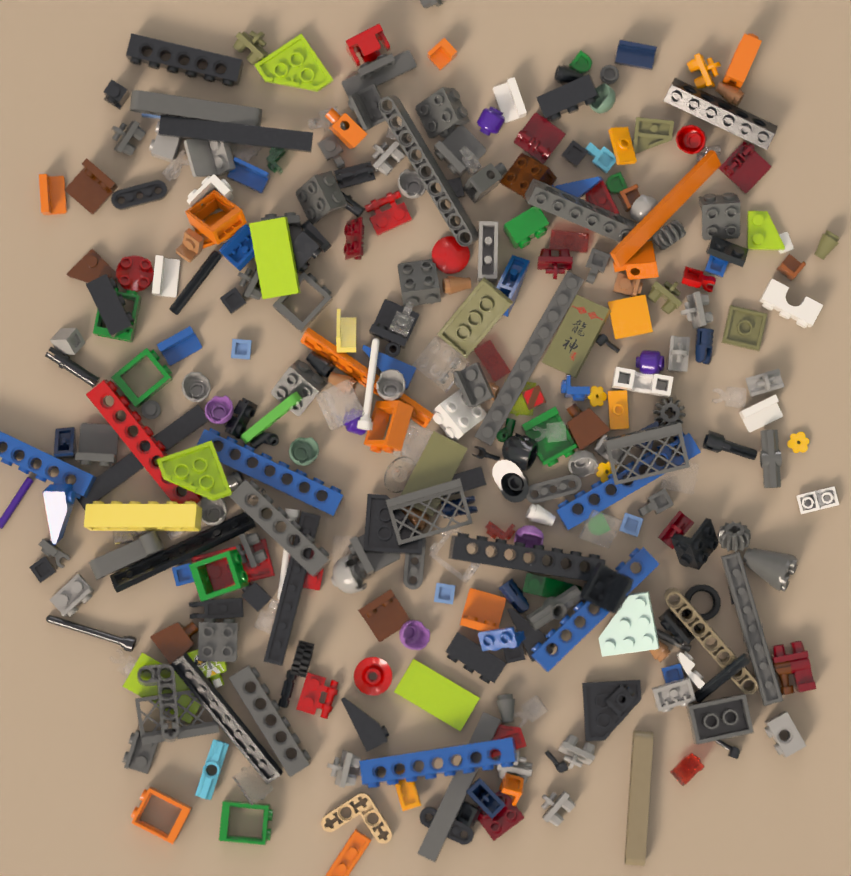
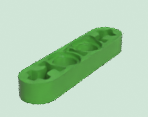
[240,391,302,444]

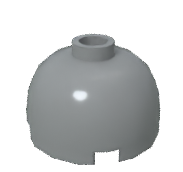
[331,554,367,594]

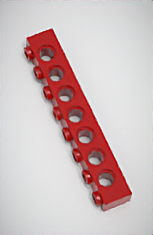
[86,379,202,504]

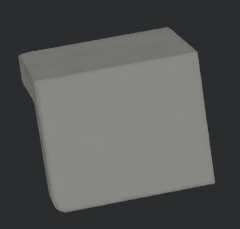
[50,328,85,355]

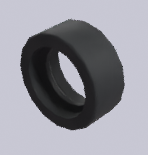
[685,584,721,621]

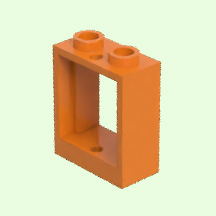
[722,33,762,88]
[185,190,247,245]
[364,401,414,453]
[131,787,192,844]

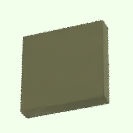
[721,305,768,351]

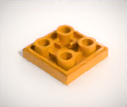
[607,295,653,340]

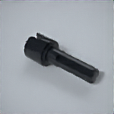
[703,430,757,460]

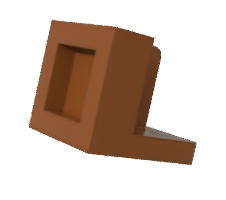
[618,184,640,212]
[777,254,806,281]

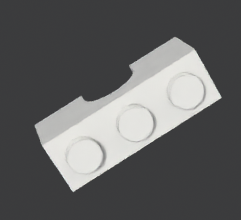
[759,279,823,328]
[611,367,673,398]

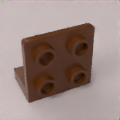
[500,153,557,207]
[65,158,118,215]
[358,589,411,642]

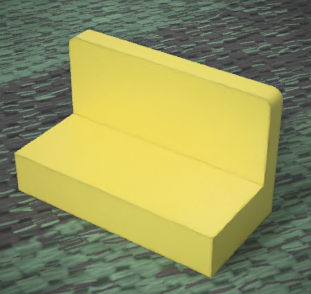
[336,309,357,352]

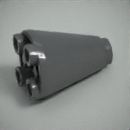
[742,548,798,592]

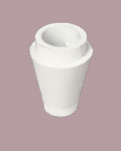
[526,503,556,526]

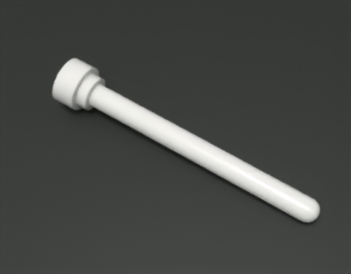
[357,338,380,430]
[277,508,300,600]

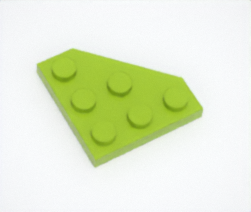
[254,33,333,92]
[157,440,232,501]

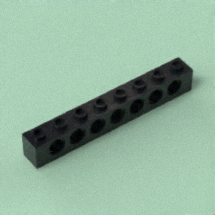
[448,532,606,581]

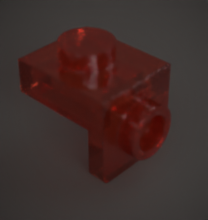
[485,521,515,540]
[670,753,705,786]

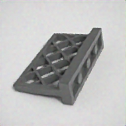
[604,421,690,485]
[386,478,473,545]
[135,690,220,745]

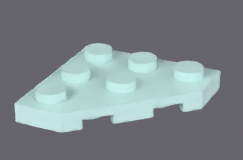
[598,591,660,657]

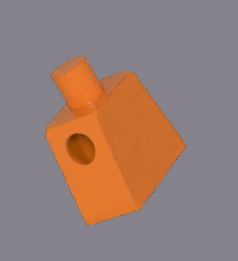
[325,108,367,149]
[613,241,659,280]

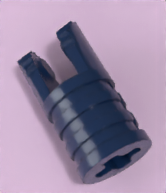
[695,328,714,365]
[441,496,478,519]
[499,578,530,614]

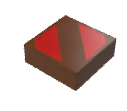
[521,385,546,410]

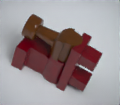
[771,641,816,695]

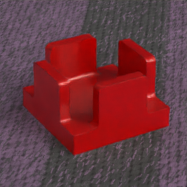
[346,23,390,67]

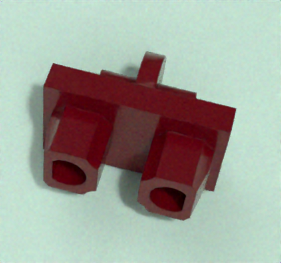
[537,248,573,279]
[657,510,695,550]

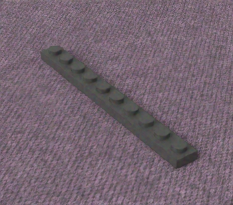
[474,271,584,446]

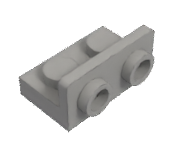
[50,574,94,617]
[652,677,696,712]

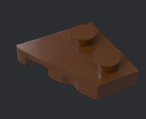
[66,249,117,283]

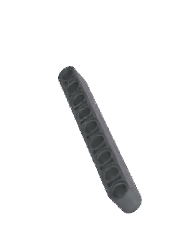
[378,95,478,246]

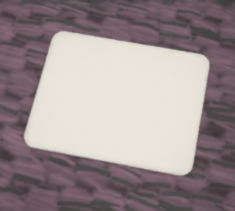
[779,232,794,254]

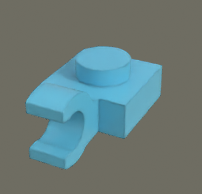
[585,142,616,173]

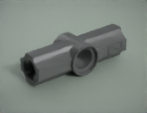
[760,430,782,488]
[527,585,583,631]

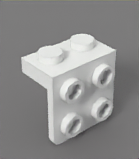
[187,174,234,207]
[431,389,487,442]

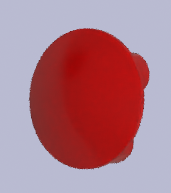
[432,236,470,274]
[116,256,154,292]

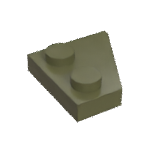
[633,117,674,154]

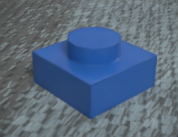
[704,255,728,278]
[172,563,194,586]
[661,663,684,684]

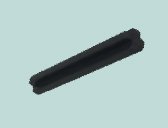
[169,250,222,315]
[694,653,751,702]

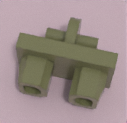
[233,31,269,65]
[647,281,682,315]

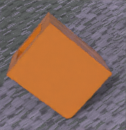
[427,38,457,70]
[499,773,524,806]

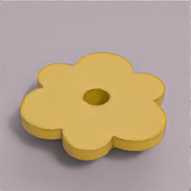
[588,386,607,407]
[787,432,809,453]
[596,461,616,483]

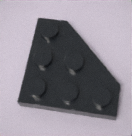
[364,494,423,555]
[582,680,641,741]

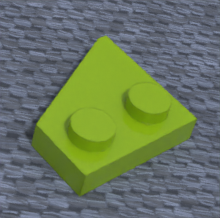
[747,211,785,250]

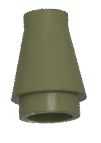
[814,230,840,260]

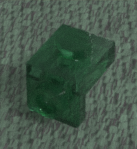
[266,148,288,175]

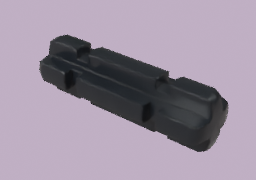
[278,670,297,708]

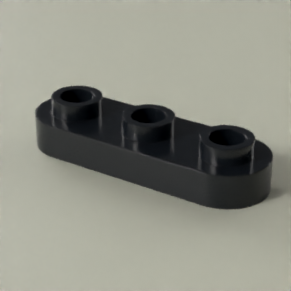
[111,180,168,210]
[420,807,474,845]

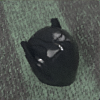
[502,433,538,471]

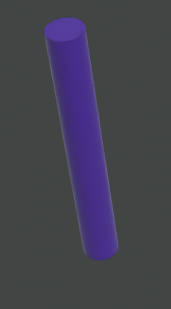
[0,477,34,529]

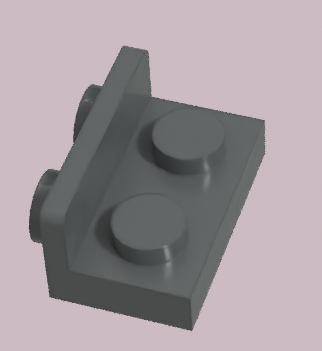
[453,362,494,407]
[123,730,158,774]

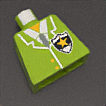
[187,649,228,688]

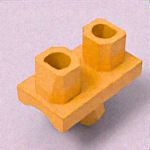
[687,53,721,89]

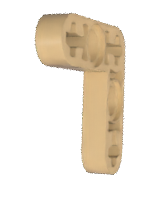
[321,793,392,844]

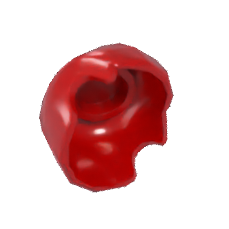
[676,125,707,154]

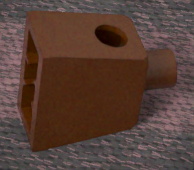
[566,403,610,451]
[150,621,199,664]

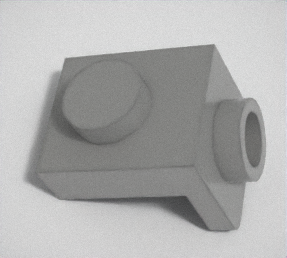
[595,434,627,465]

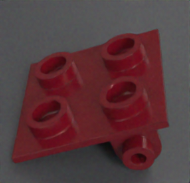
[513,112,566,164]
[718,141,772,194]
[343,217,364,260]
[477,790,525,841]

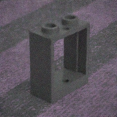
[273,272,332,333]

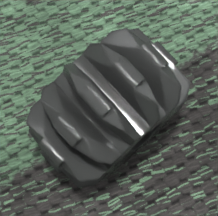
[652,220,686,250]
[653,397,686,426]
[718,521,751,552]

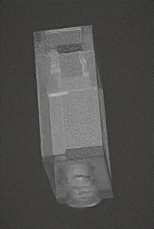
[429,528,489,584]

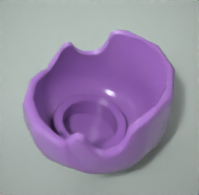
[204,395,234,424]
[514,525,544,553]
[399,620,430,650]

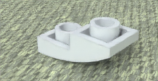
[796,486,840,514]
[676,651,705,689]

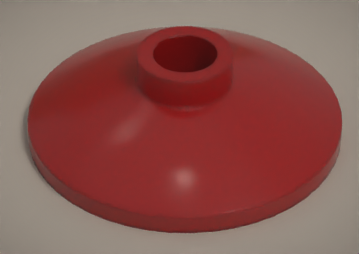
[354,657,392,696]

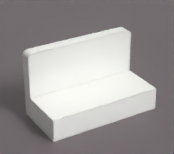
[493,77,527,123]
[152,255,180,298]
[739,394,783,433]

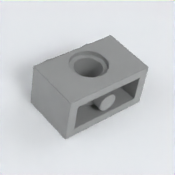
[764,711,806,757]

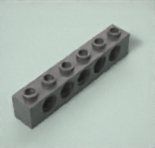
[525,178,636,242]
[229,480,331,577]
[229,665,311,777]

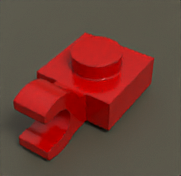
[681,266,716,292]

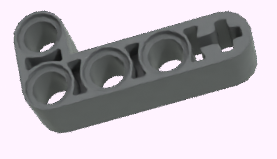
[89,531,165,580]
[137,664,179,742]

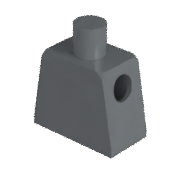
[463,163,507,204]

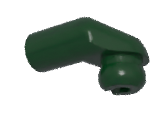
[496,418,516,442]

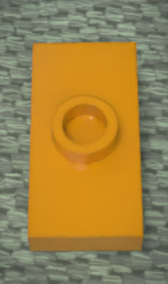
[608,127,637,165]
[607,390,629,430]
[395,769,422,811]

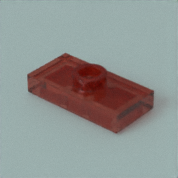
[549,230,589,253]
[474,340,511,382]

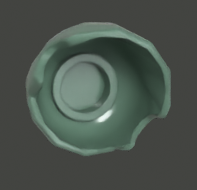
[589,84,616,114]
[288,437,320,466]

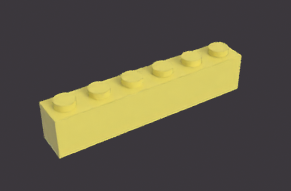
[84,501,202,531]

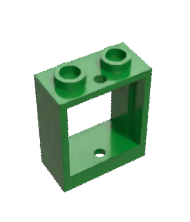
[93,288,142,343]
[111,348,173,408]
[189,549,249,602]
[219,800,273,845]

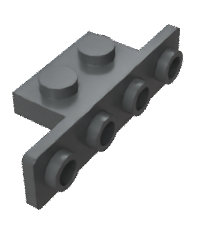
[341,50,417,96]

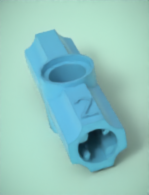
[195,739,229,800]

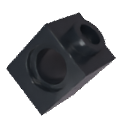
[241,582,272,612]

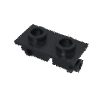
[334,161,376,189]
[225,398,257,439]

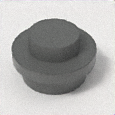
[600,65,619,84]
[141,400,161,419]

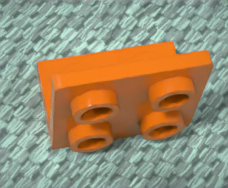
[459,588,506,631]

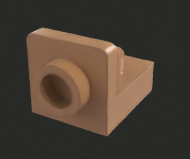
[176,228,204,262]
[613,273,643,297]

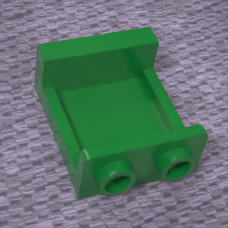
[521,406,578,467]

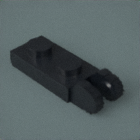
[189,598,244,619]

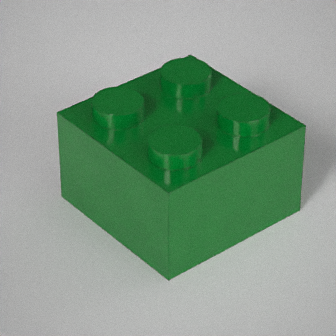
[503,206,549,249]

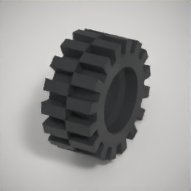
[290,640,315,678]

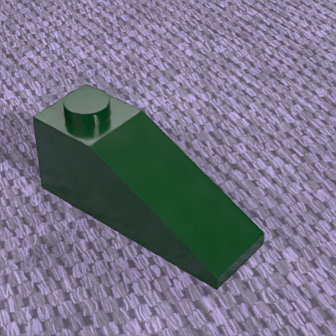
[522,573,582,598]

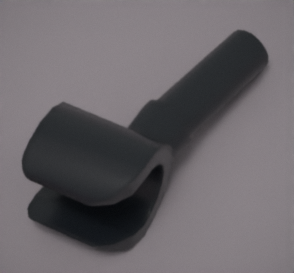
[595,334,620,353]
[472,446,500,461]
[715,740,740,759]
[545,750,568,773]

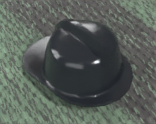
[492,459,529,503]

